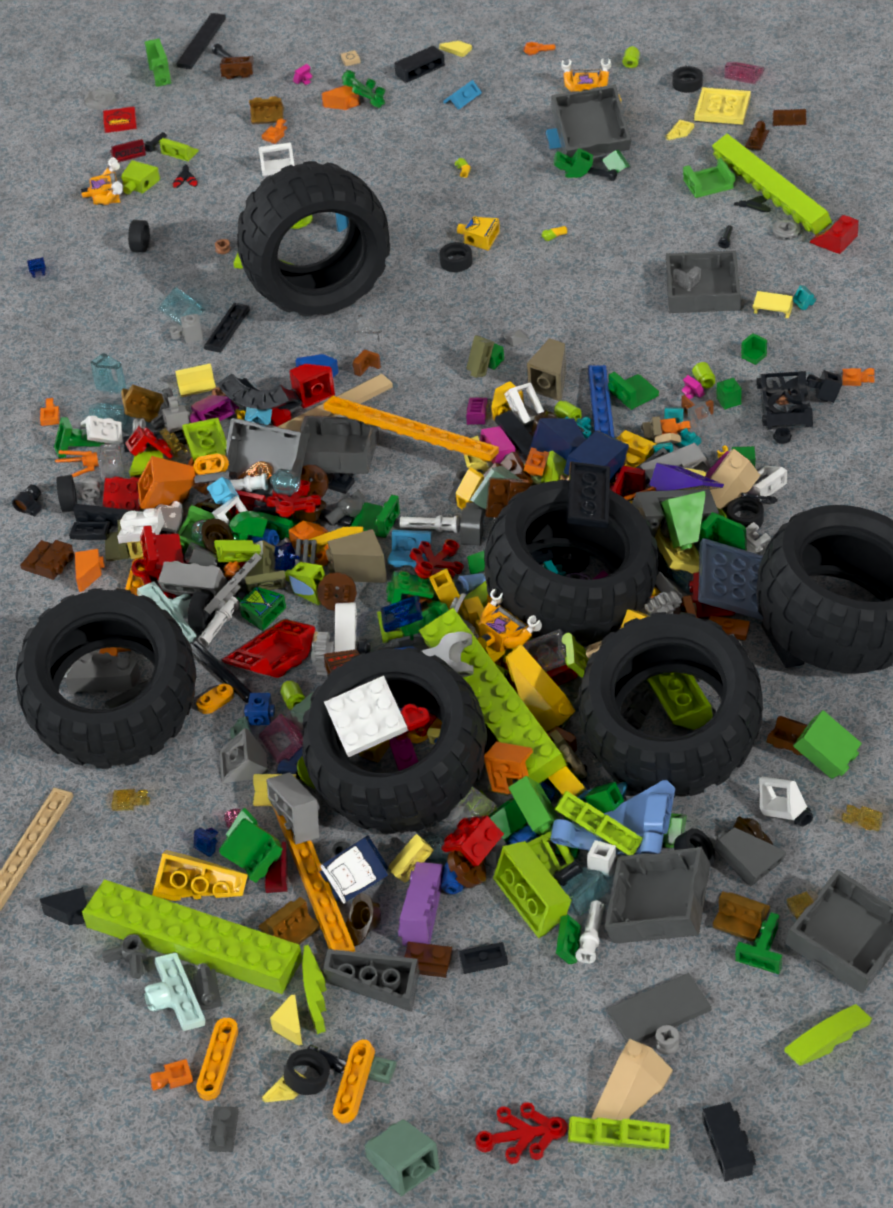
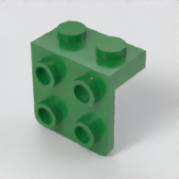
[608,371,659,410]
[699,512,747,551]
[386,571,434,611]
[219,818,283,883]

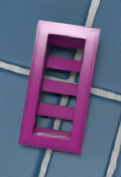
[466,397,488,425]

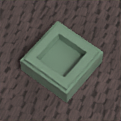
[368,1056,397,1084]

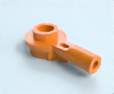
[524,42,555,55]
[223,561,241,581]

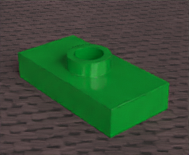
[556,914,582,965]

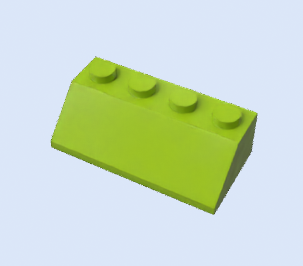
[647,673,713,730]
[493,841,572,938]

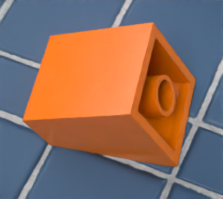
[137,456,196,509]

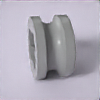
[133,418,146,433]

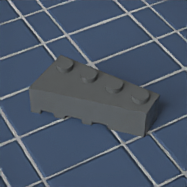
[324,949,420,1012]

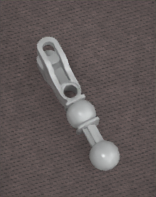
[422,631,474,678]

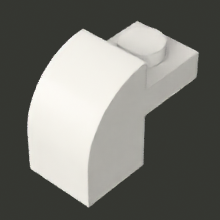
[587,840,620,877]

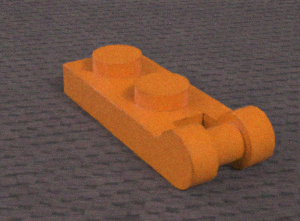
[524,447,549,476]

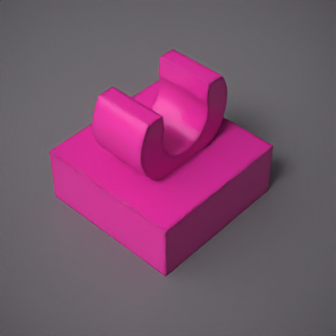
[293,63,312,85]
[681,375,705,400]

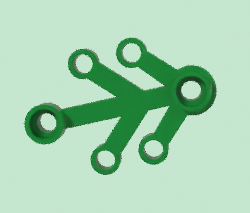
[342,70,386,108]

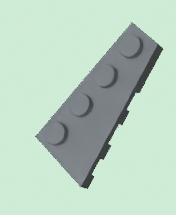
[204,553,262,614]

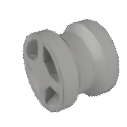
[81,478,100,501]
[656,1025,679,1055]

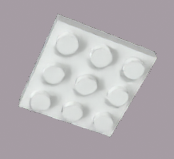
[324,676,408,757]

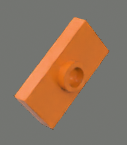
[709,615,750,640]

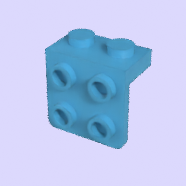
[387,530,432,568]

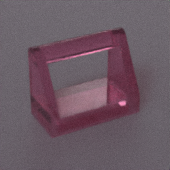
[725,61,764,84]
[259,714,303,764]

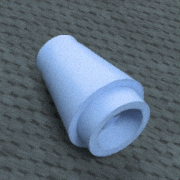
[455,573,486,595]

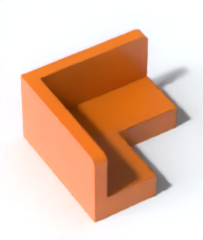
[484,742,533,795]

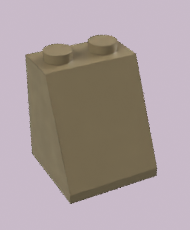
[527,338,566,401]
[326,529,387,583]

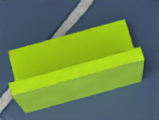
[159,138,199,161]
[214,540,261,562]

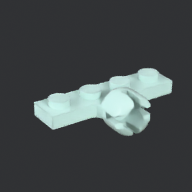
[137,581,197,643]
[145,953,205,1031]

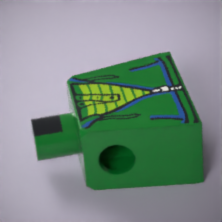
[236,587,286,631]

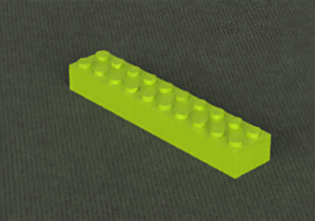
[419,608,567,783]
[82,879,303,994]

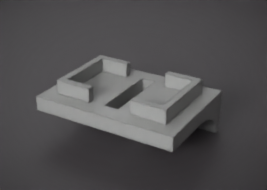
[655,572,688,607]

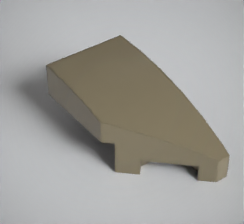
[641,416,662,440]

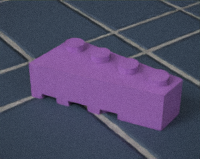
[398,862,443,946]

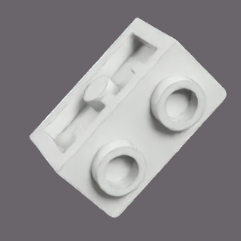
[80,416,123,444]

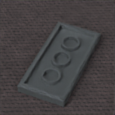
[607,973,711,1043]

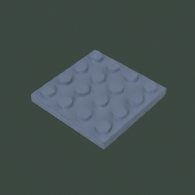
[698,538,763,620]

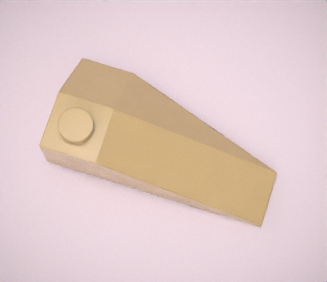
[710,449,760,510]
[591,1039,673,1120]

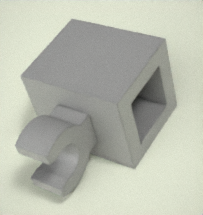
[170,314,203,343]
[162,396,191,433]

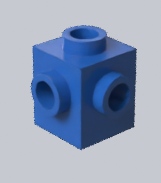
[244,693,275,725]

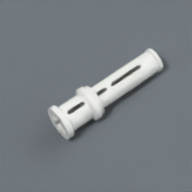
[209,473,268,492]
[400,515,459,533]
[197,596,240,647]
[576,901,605,964]

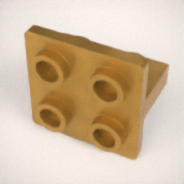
[249,96,285,124]
[121,384,164,422]
[712,891,770,942]
[259,897,320,944]

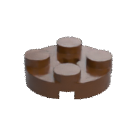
[448,851,486,888]

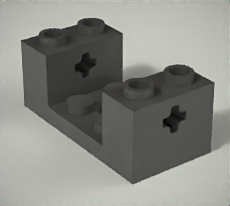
[632,489,719,539]

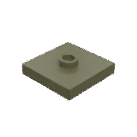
[245,570,285,594]

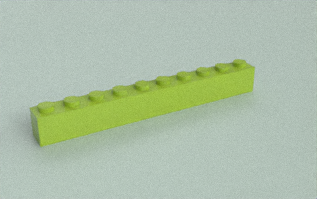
[712,133,832,235]

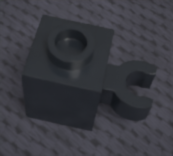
[806,370,842,403]

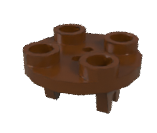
[300,465,329,498]
[317,572,357,611]

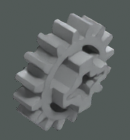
[640,591,682,616]
[311,631,334,675]

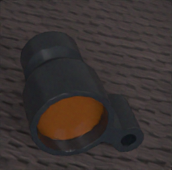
[12,484,42,517]

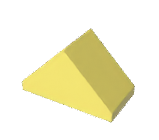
[270,995,302,1045]

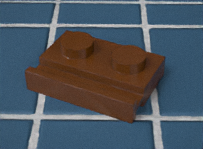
[404,942,453,978]

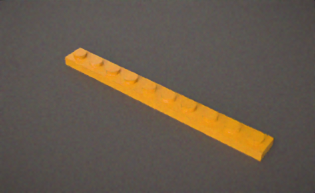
[323,396,499,461]
[272,805,355,952]

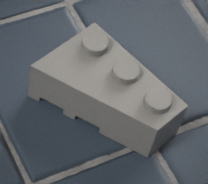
[640,443,711,481]
[158,561,228,597]
[65,652,140,694]
[267,772,320,844]

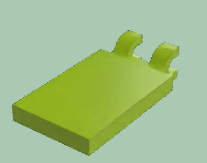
[182,418,227,469]

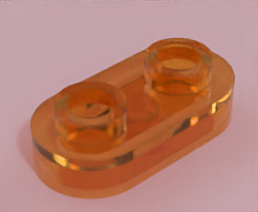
[238,461,272,491]

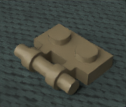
[549,730,587,779]

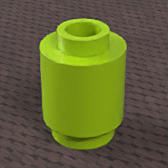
[622,46,640,68]
[692,362,715,389]
[554,401,581,421]
[280,680,305,710]

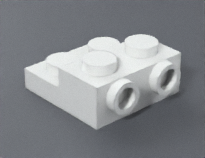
[117,508,164,544]

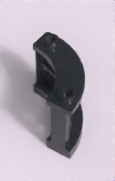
[756,371,813,430]
[217,374,302,410]

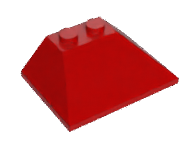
[221,619,315,678]

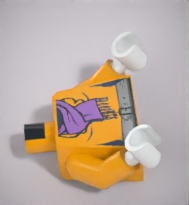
[561,59,611,92]
[81,157,123,205]
[478,589,542,652]

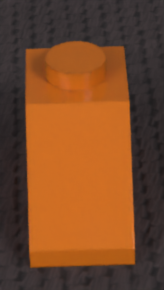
[322,85,360,110]
[288,520,329,555]
[75,549,105,592]

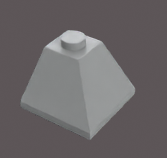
[219,728,267,783]

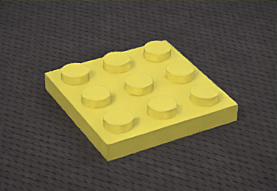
[694,87,751,125]

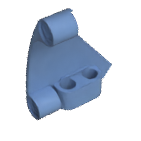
[550,780,675,856]

